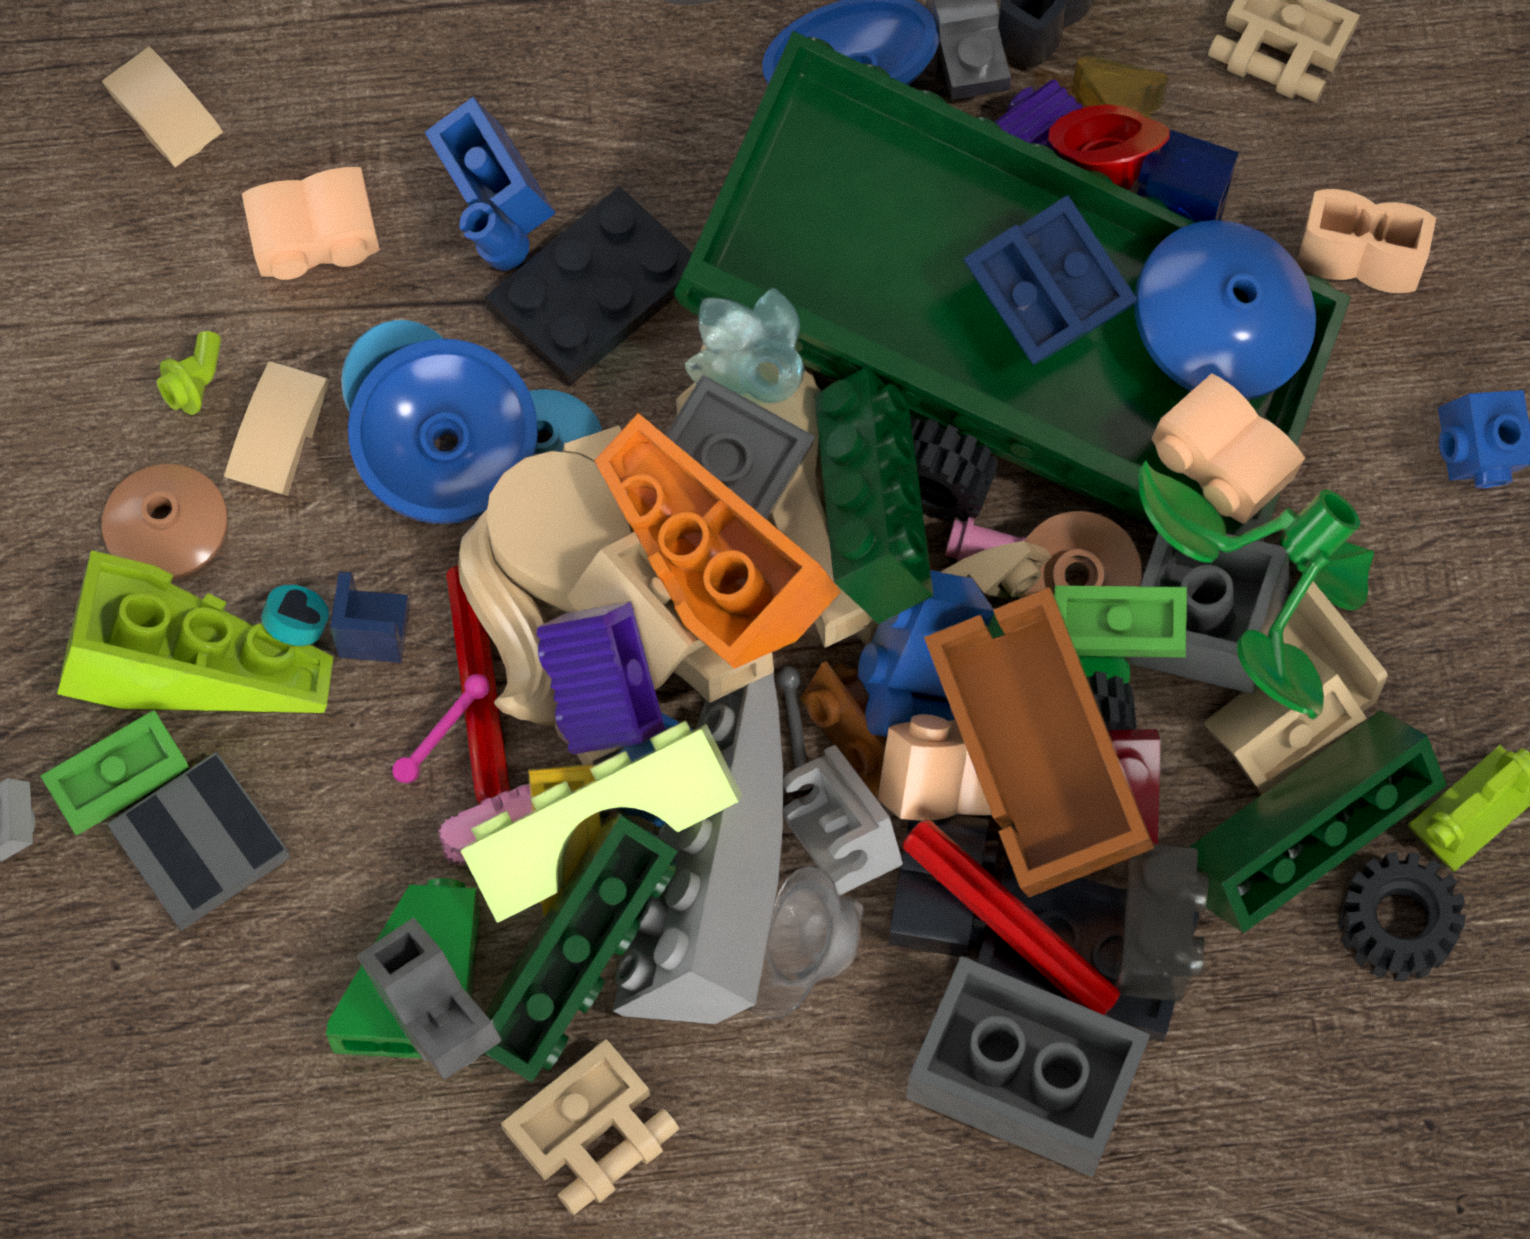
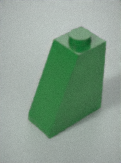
[326,878,481,1059]

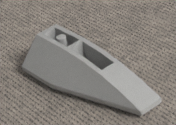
[613,673,783,1024]

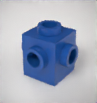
[1438,390,1530,488]

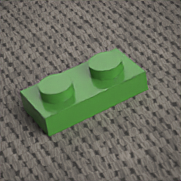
[1055,586,1187,658]
[40,710,189,836]

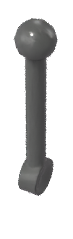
[776,666,814,795]

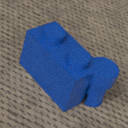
[425,97,556,271]
[857,570,994,737]

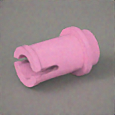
[945,517,1027,563]

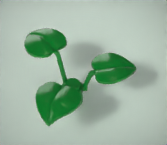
[1138,460,1374,720]

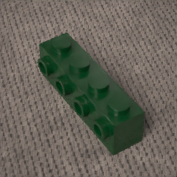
[814,366,934,624]
[1178,710,1447,933]
[484,809,678,1082]

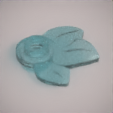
[685,288,804,403]

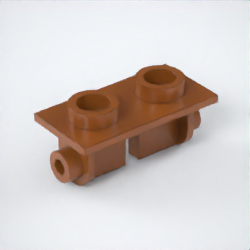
[800,661,887,797]

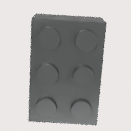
[906,956,1151,1177]

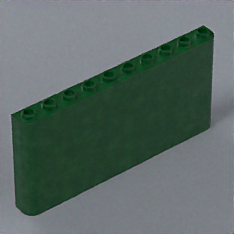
[675,31,1351,542]

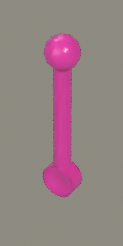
[392,674,490,783]

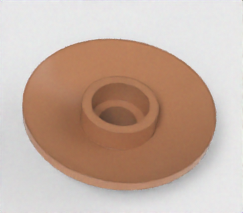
[101,464,228,580]
[1018,511,1142,599]

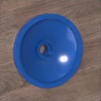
[762,0,939,85]
[1134,220,1316,401]
[348,339,538,524]

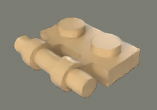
[1208,0,1360,103]
[501,1039,679,1215]

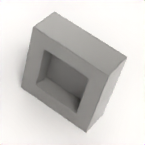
[0,778,35,862]

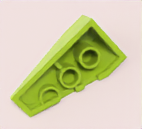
[57,550,334,713]

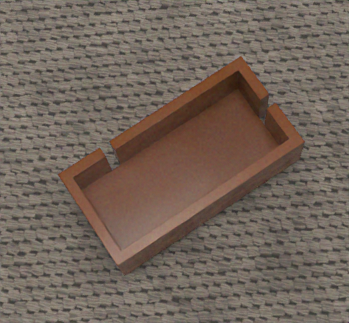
[924,587,1154,897]

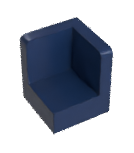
[330,571,410,663]

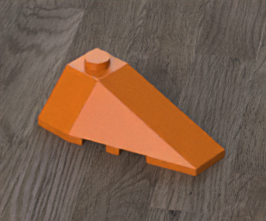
[594,413,841,669]

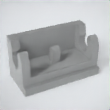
[783,745,903,896]

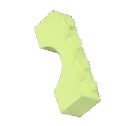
[460,720,743,923]

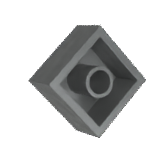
[1129,533,1290,694]

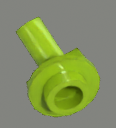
[157,331,221,415]

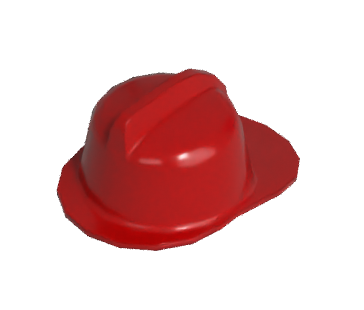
[1048,104,1170,190]

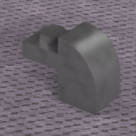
[925,0,1011,100]
[357,917,502,1080]

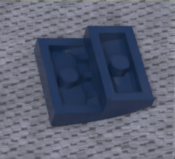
[963,195,1138,366]

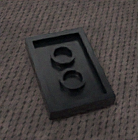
[485,186,692,387]
[977,858,1200,1042]

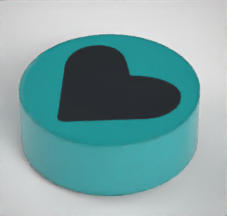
[261,585,329,646]

